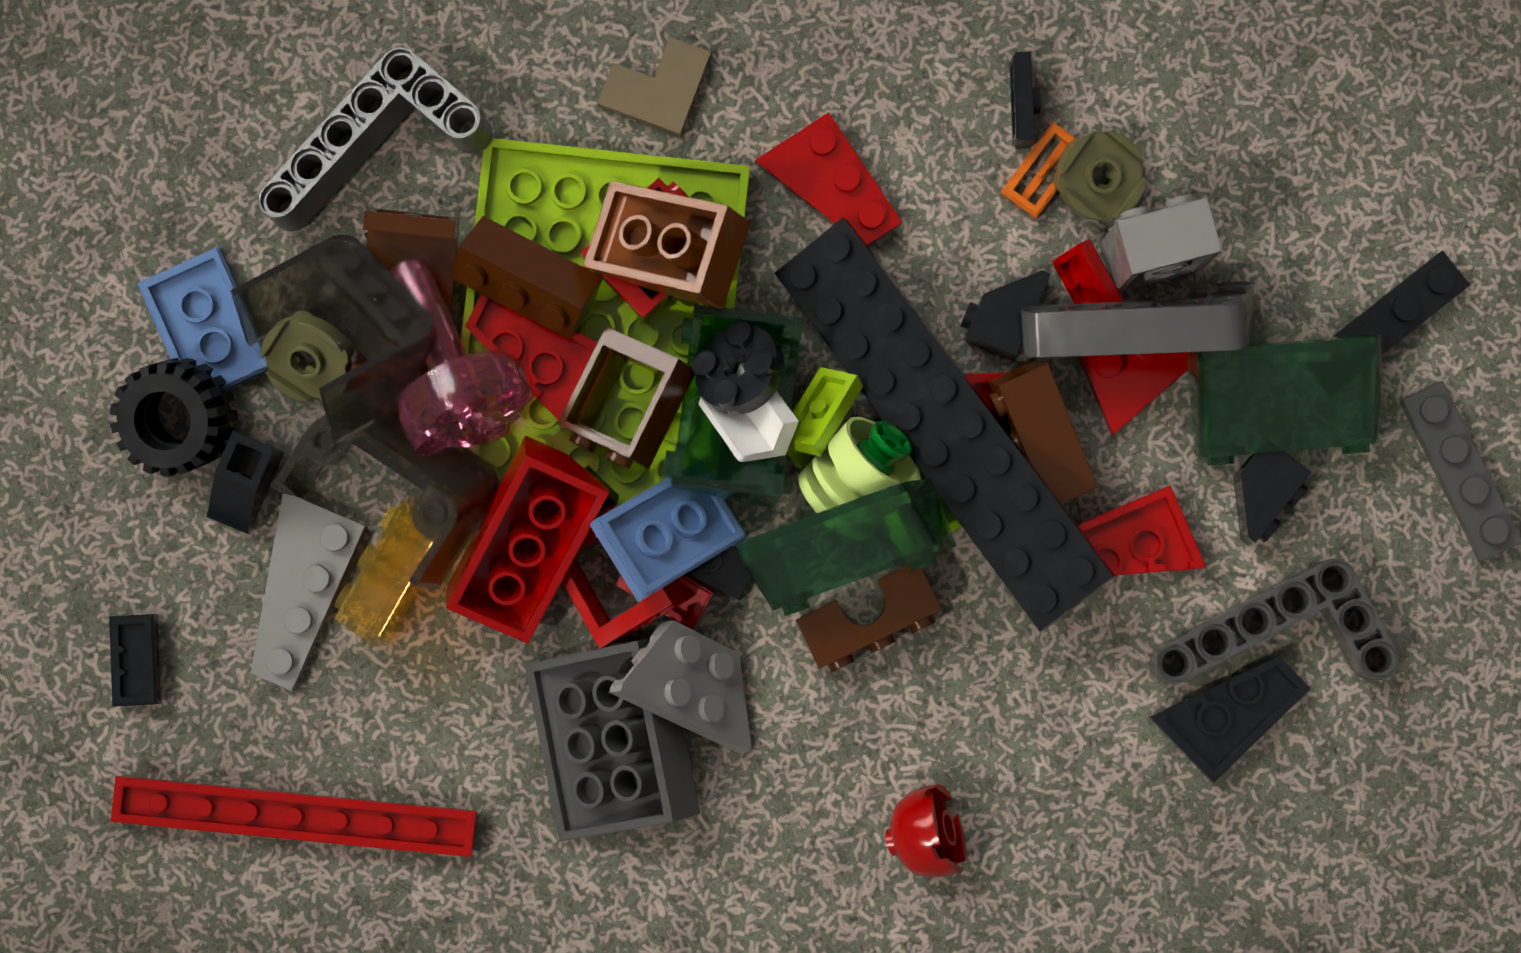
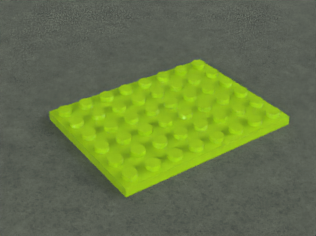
[443,138,750,506]

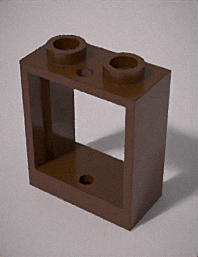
[558,327,696,469]

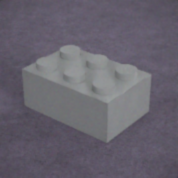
[1099,194,1222,293]

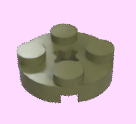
[1053,131,1145,220]
[261,310,354,402]

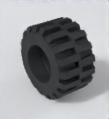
[110,358,237,477]

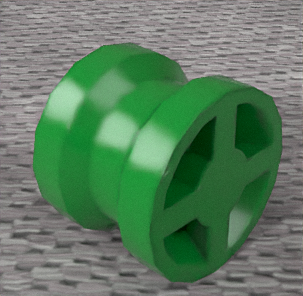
[856,420,912,477]

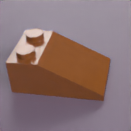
[583,181,751,309]

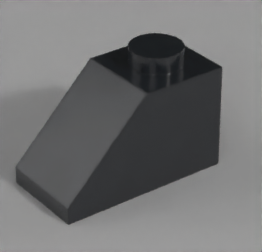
[960,270,1051,361]

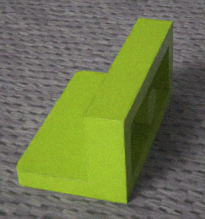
[787,367,863,469]

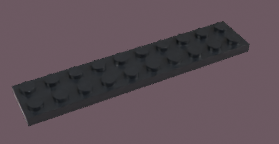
[775,217,1116,631]

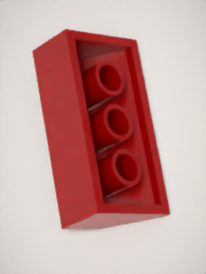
[446,435,609,644]

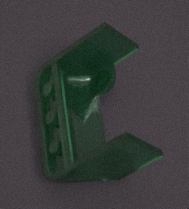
[735,478,957,616]

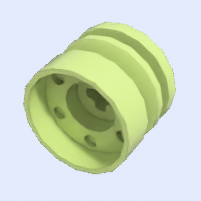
[798,417,921,539]

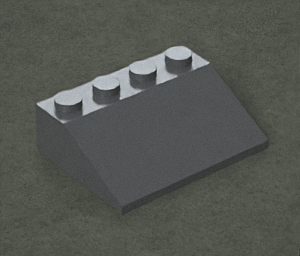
[525,638,700,842]

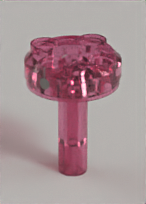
[389,258,533,456]

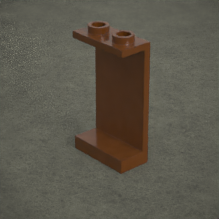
[351,208,460,389]

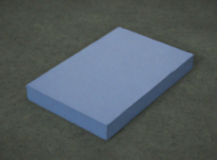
[137,247,269,392]
[589,460,747,602]

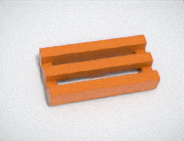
[999,122,1075,220]

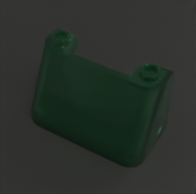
[663,304,803,508]
[1187,333,1382,465]

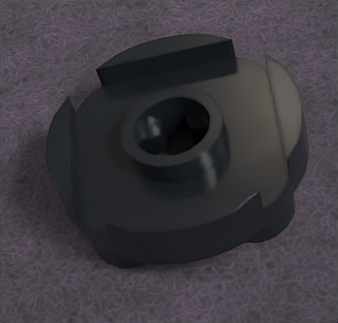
[691,321,784,414]

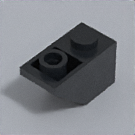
[207,431,285,534]
[1233,439,1312,545]

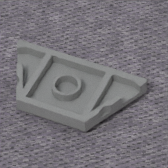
[609,620,751,753]

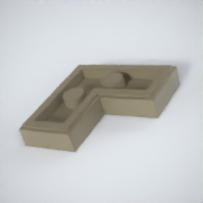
[597,37,711,137]

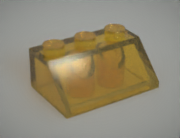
[334,500,454,646]

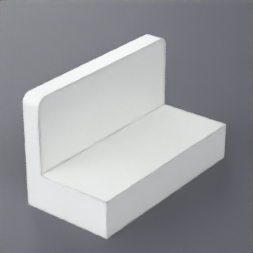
[698,363,799,462]

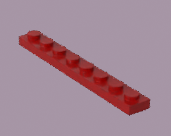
[110,776,478,857]

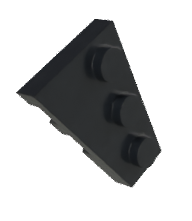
[1149,656,1311,783]

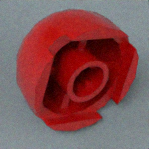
[885,784,966,878]

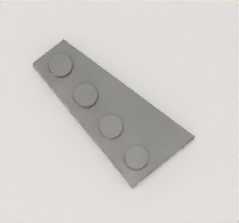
[251,491,367,691]

